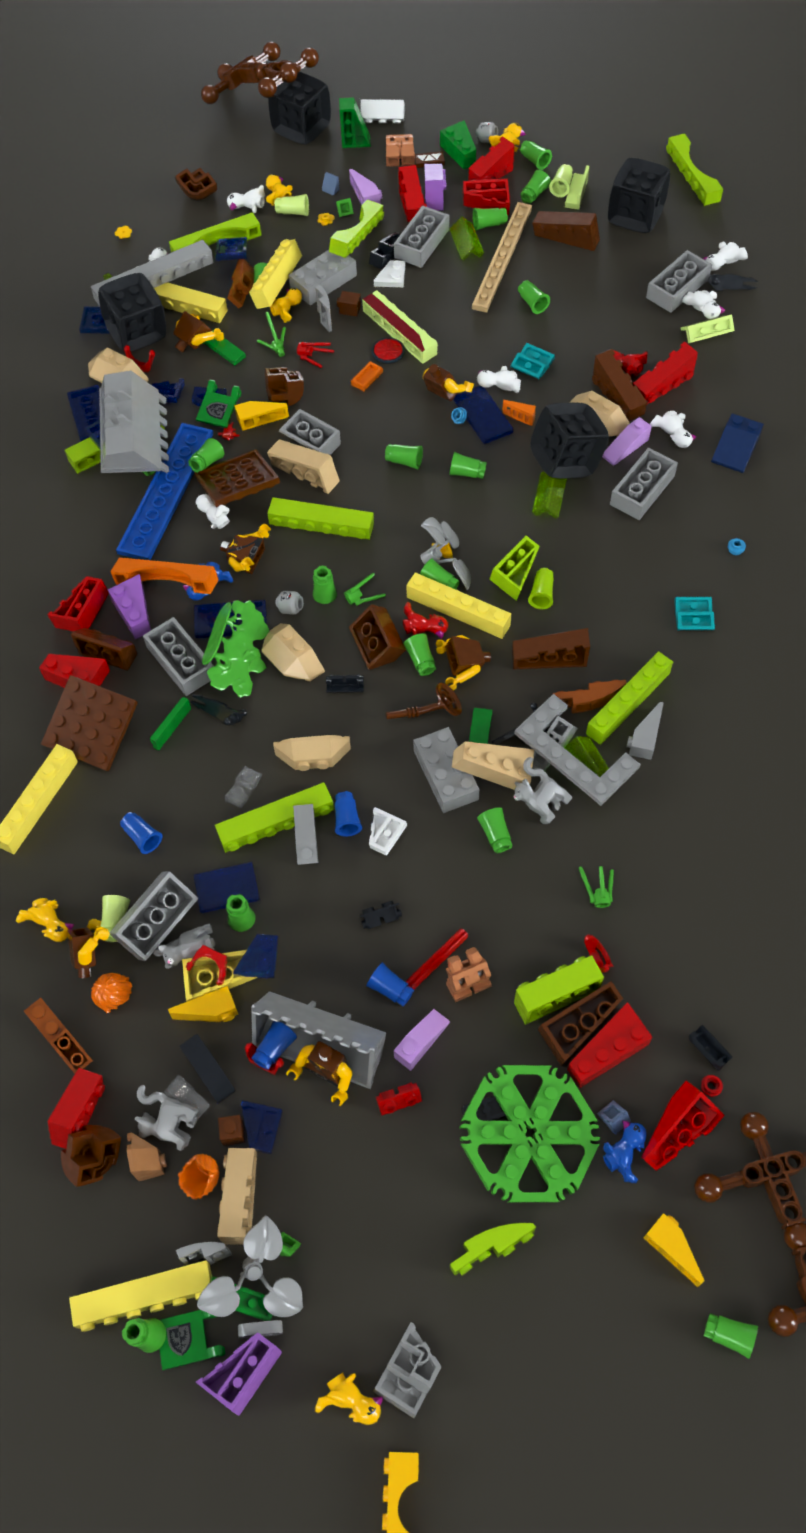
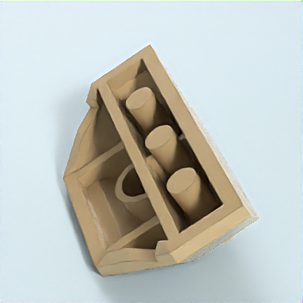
[88,347,149,383]
[569,391,630,437]
[262,623,325,682]
[273,735,351,771]

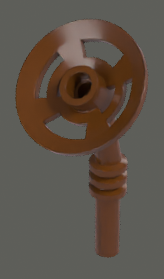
[386,683,462,719]

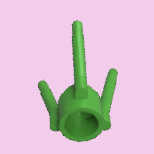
[344,573,386,606]
[579,866,614,908]

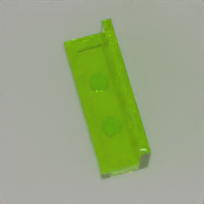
[450,216,484,260]
[532,471,567,518]
[565,736,609,777]

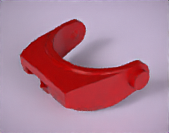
[124,345,155,373]
[584,934,613,973]
[186,945,227,986]
[244,1042,284,1075]

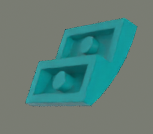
[510,343,555,379]
[674,597,715,630]

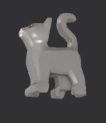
[514,757,573,824]
[153,923,215,969]
[135,1085,198,1151]

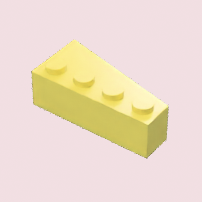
[182,947,270,1001]

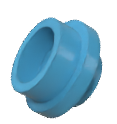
[451,407,467,424]
[728,538,746,555]

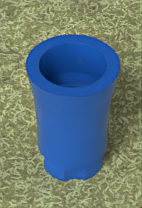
[334,791,362,837]
[120,812,163,854]
[366,962,414,1007]
[252,1021,297,1070]

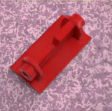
[376,1082,422,1116]

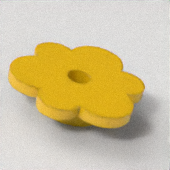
[318,213,334,226]
[115,226,132,239]

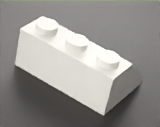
[361,99,405,124]

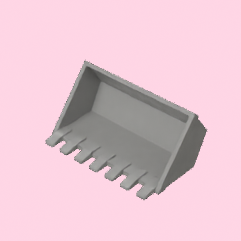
[99,371,169,473]
[251,991,386,1089]

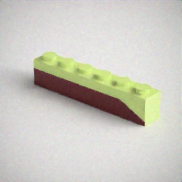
[362,291,438,364]

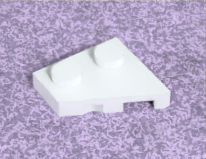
[374,260,405,287]
[369,807,407,856]

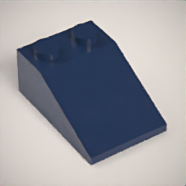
[711,413,764,473]

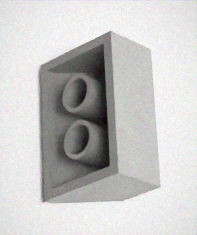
[279,409,341,455]

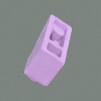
[349,169,382,205]
[602,417,652,466]
[394,1009,450,1071]

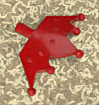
[218,422,240,441]

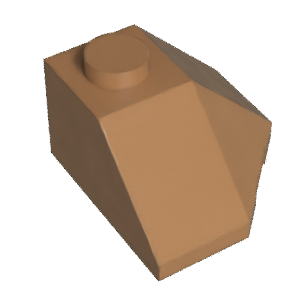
[127,1132,167,1181]

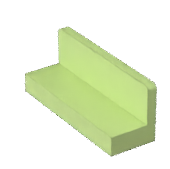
[565,165,589,210]
[681,315,735,343]

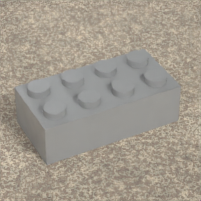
[394,206,449,268]
[289,250,357,305]
[646,250,712,313]
[610,448,678,520]
[143,617,214,696]
[413,727,479,813]
[110,871,198,961]

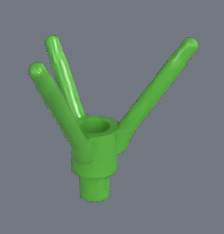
[257,312,286,357]

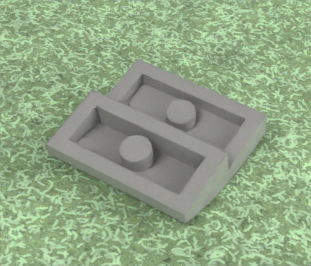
[315,284,332,332]
[176,1242,232,1266]

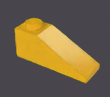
[234,401,289,431]
[168,986,238,1022]
[644,1213,704,1287]

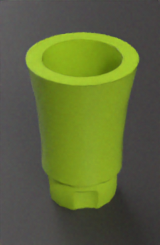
[528,568,554,609]

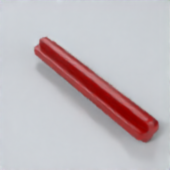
[406,928,468,989]

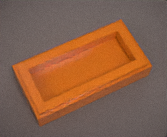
[351,361,383,392]

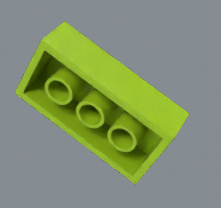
[514,955,604,1025]

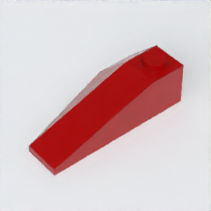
[642,1081,725,1171]

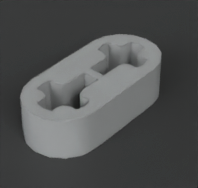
[238,1320,283,1338]

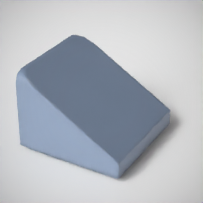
[322,172,339,195]
[597,1100,631,1134]

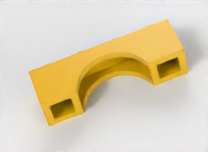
[382,1452,419,1533]

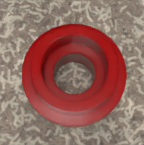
[701,1075,723,1097]

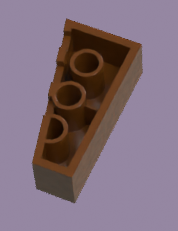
[533,211,600,251]
[592,349,647,422]
[512,628,590,669]
[538,981,623,1066]

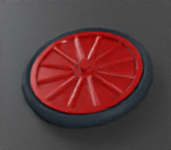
[371,338,405,364]

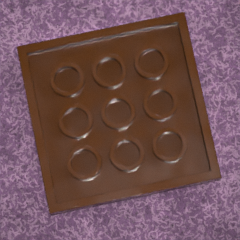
[194,449,280,507]
[41,675,138,772]

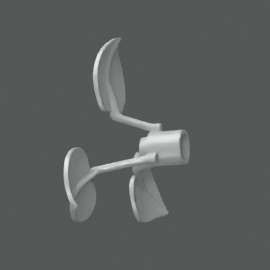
[421,517,471,590]
[197,1215,303,1317]

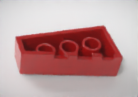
[632,341,698,404]
[567,1002,653,1088]

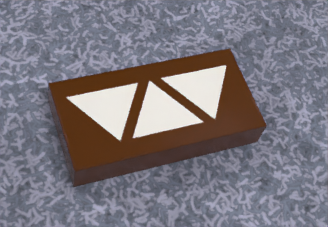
[414,151,445,168]

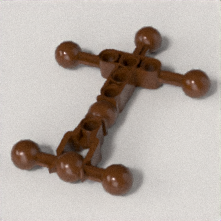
[201,41,319,104]
[694,1112,806,1337]

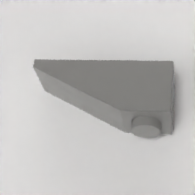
[627,702,663,760]
[532,716,578,771]
[293,804,319,865]

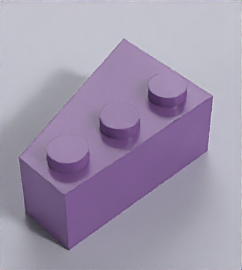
[425,164,446,211]
[196,1333,282,1416]

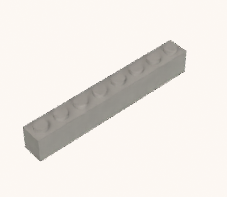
[91,240,213,306]

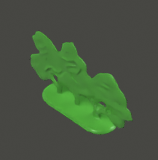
[202,600,270,697]

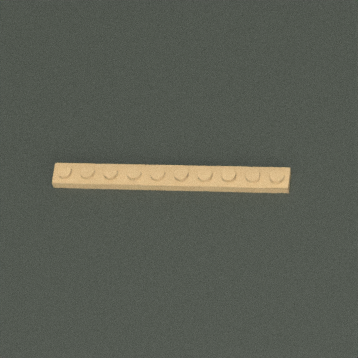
[472,202,532,313]

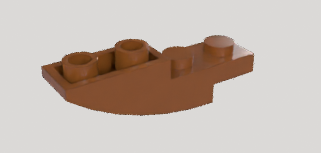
[227,256,254,309]
[552,679,626,714]
[24,998,93,1074]

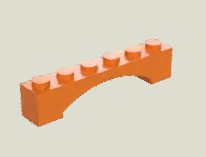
[110,557,219,594]

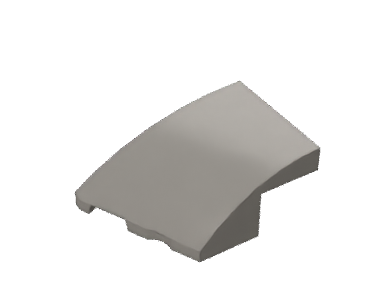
[373,1322,441,1418]

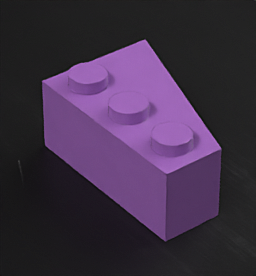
[108,574,151,640]

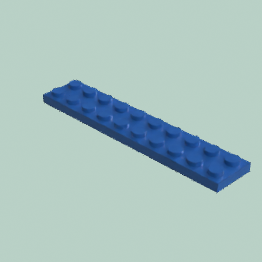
[116,423,213,560]

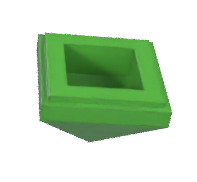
[336,198,354,217]
[280,1232,301,1257]

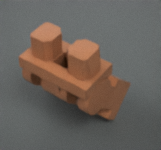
[386,134,415,166]
[446,947,492,1003]

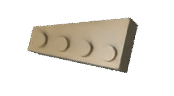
[267,439,340,494]
[452,741,534,790]
[217,1148,257,1245]

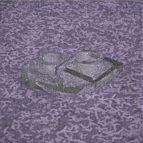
[225,766,262,808]
[164,1075,210,1119]

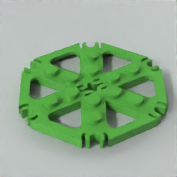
[459,1065,600,1203]

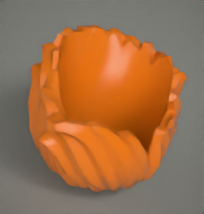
[91,973,133,1013]
[178,1154,220,1200]

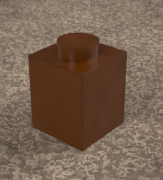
[337,291,361,317]
[218,1115,245,1146]

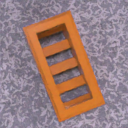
[502,400,536,426]

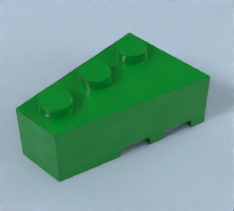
[339,97,371,148]
[440,120,476,170]

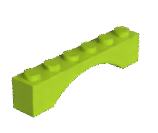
[666,133,723,206]
[329,199,384,258]
[169,212,261,253]

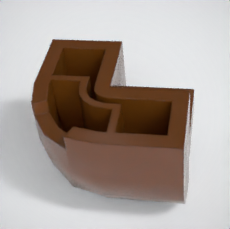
[175,167,217,201]
[265,367,304,406]
[61,1125,121,1187]

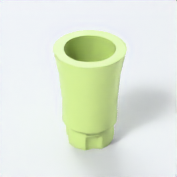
[549,164,573,197]
[275,194,309,216]
[101,895,130,942]

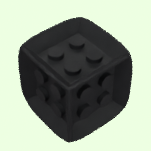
[268,72,331,144]
[608,158,670,233]
[98,273,166,352]
[530,402,609,479]

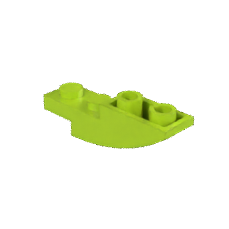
[450,1223,536,1276]

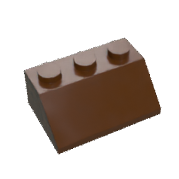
[349,604,406,670]
[71,628,137,671]

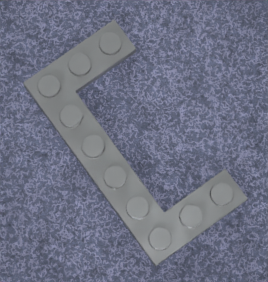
[514,694,641,806]

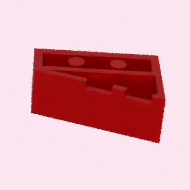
[468,136,514,181]
[398,165,427,222]
[462,179,510,216]
[47,576,109,632]
[39,654,110,688]
[47,1068,105,1149]

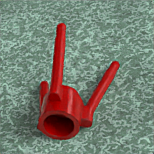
[297,342,334,368]

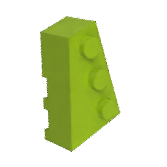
[489,536,540,601]

